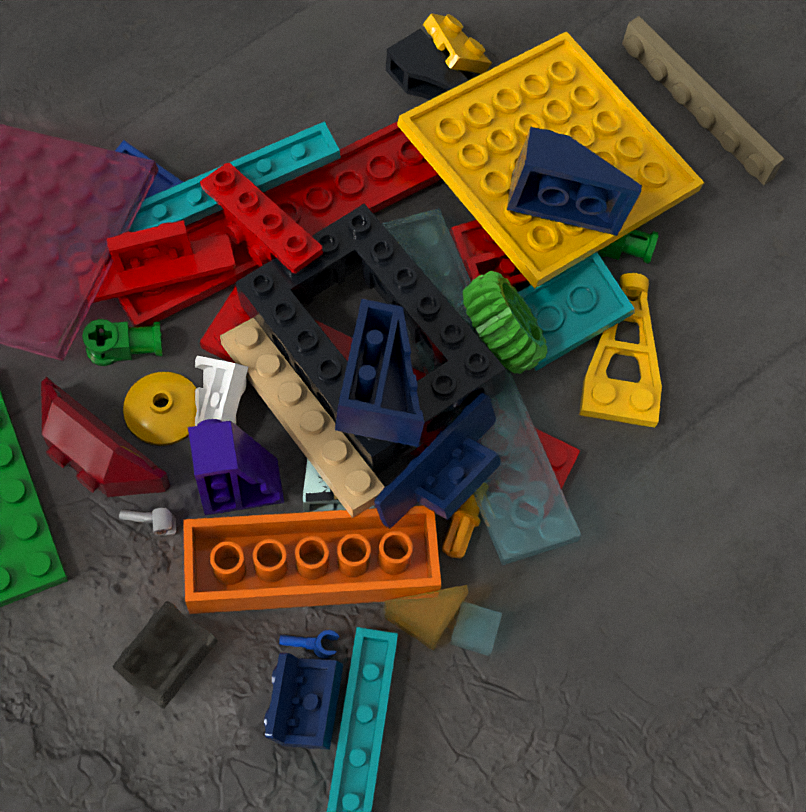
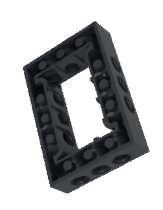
[235,203,506,475]

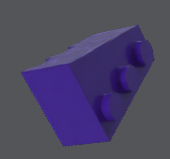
[188,419,285,516]

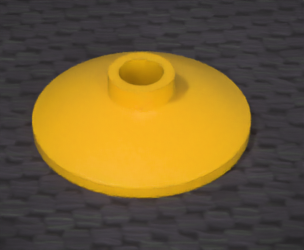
[123,372,197,446]

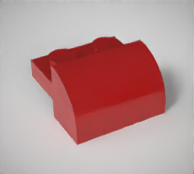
[449,220,528,287]

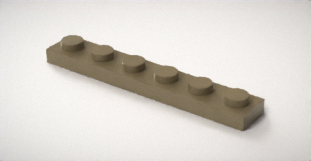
[622,16,784,185]

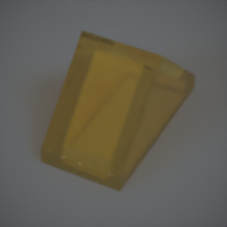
[383,585,468,651]

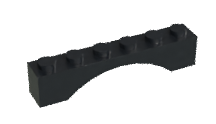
[386,28,469,100]

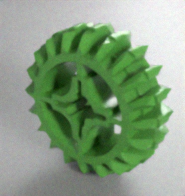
[463,271,547,374]

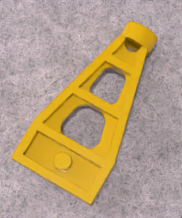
[579,273,662,428]

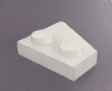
[195,355,248,426]

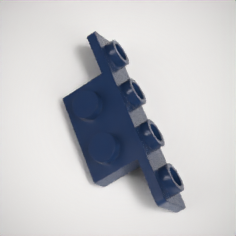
[374,393,501,529]

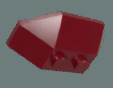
[41,377,170,497]

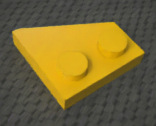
[423,13,492,74]

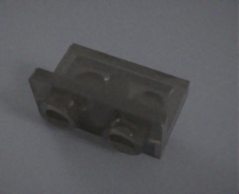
[113,601,218,709]

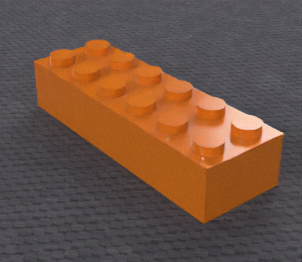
[183,505,441,614]

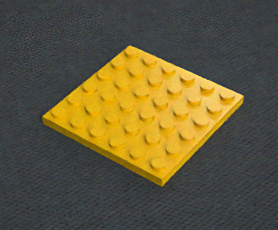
[397,31,704,289]

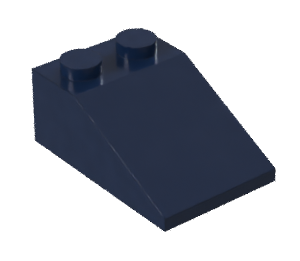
[507,127,642,236]

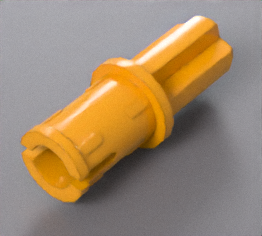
[442,483,489,559]

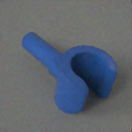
[279,630,339,659]

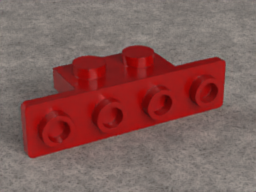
[200,163,323,273]
[78,220,236,304]

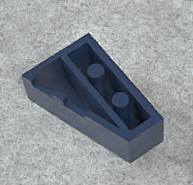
[335,299,425,447]

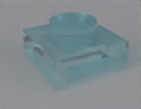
[450,601,502,656]

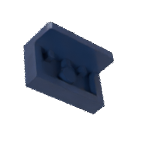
[264,652,343,750]

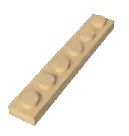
[220,318,385,518]

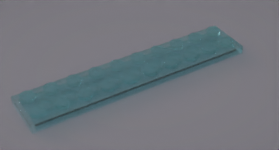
[382,208,581,566]

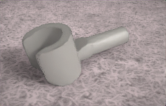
[119,508,176,536]

